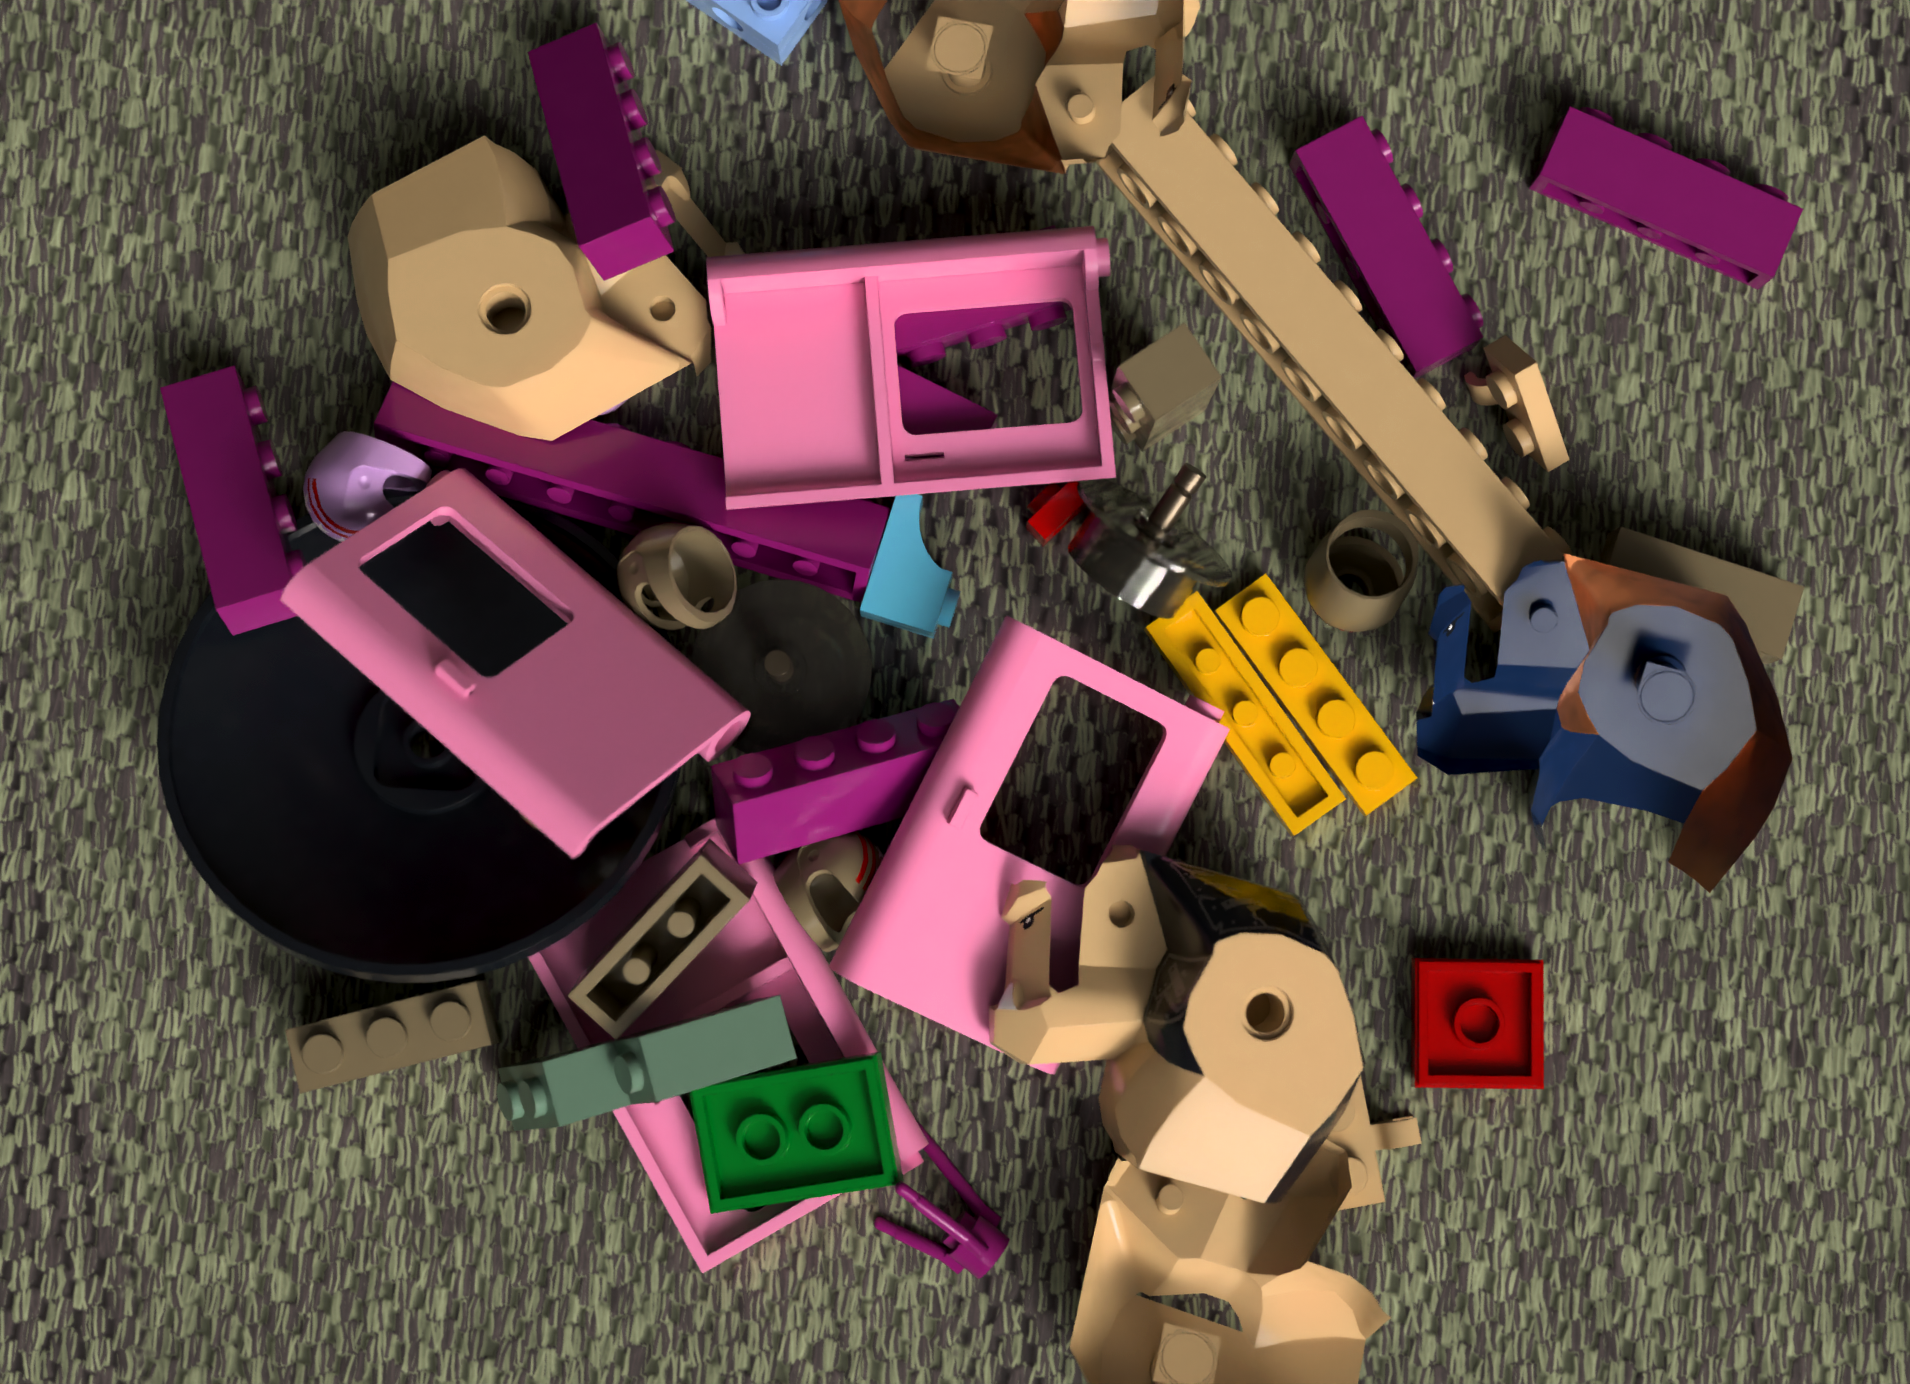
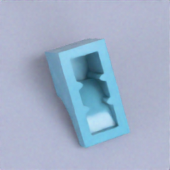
[860,494,961,638]

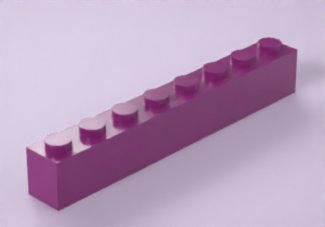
[374,381,890,603]

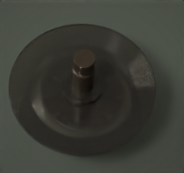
[1067,463,1232,619]
[691,579,872,754]

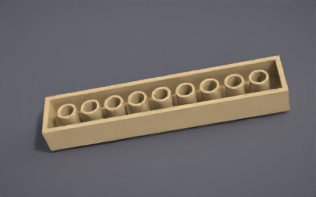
[1096,75,1572,633]

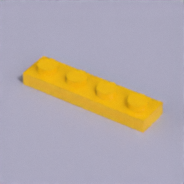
[1213,573,1417,816]
[1144,591,1346,837]

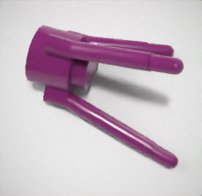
[874,1122,1010,1279]

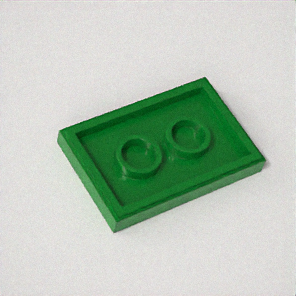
[689,1052,904,1214]

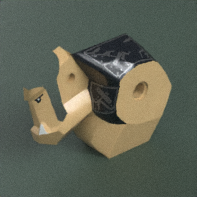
[989,845,1365,1203]

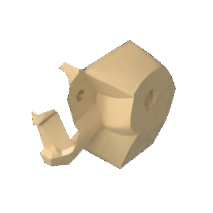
[348,136,745,441]
[1070,1139,1391,1384]

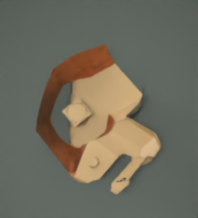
[839,0,1200,174]

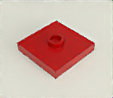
[1411,958,1544,1089]

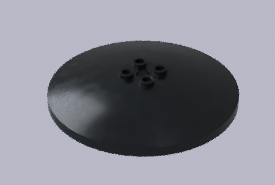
[157,489,681,983]

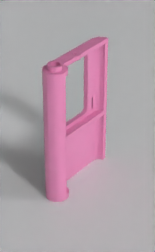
[706,226,1116,510]
[280,468,751,859]
[828,615,1230,1075]
[528,818,929,1274]

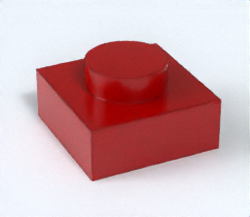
[1026,481,1091,547]

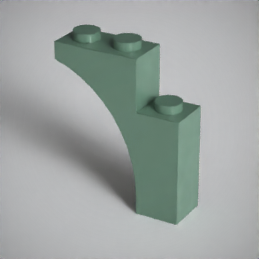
[497,995,797,1131]

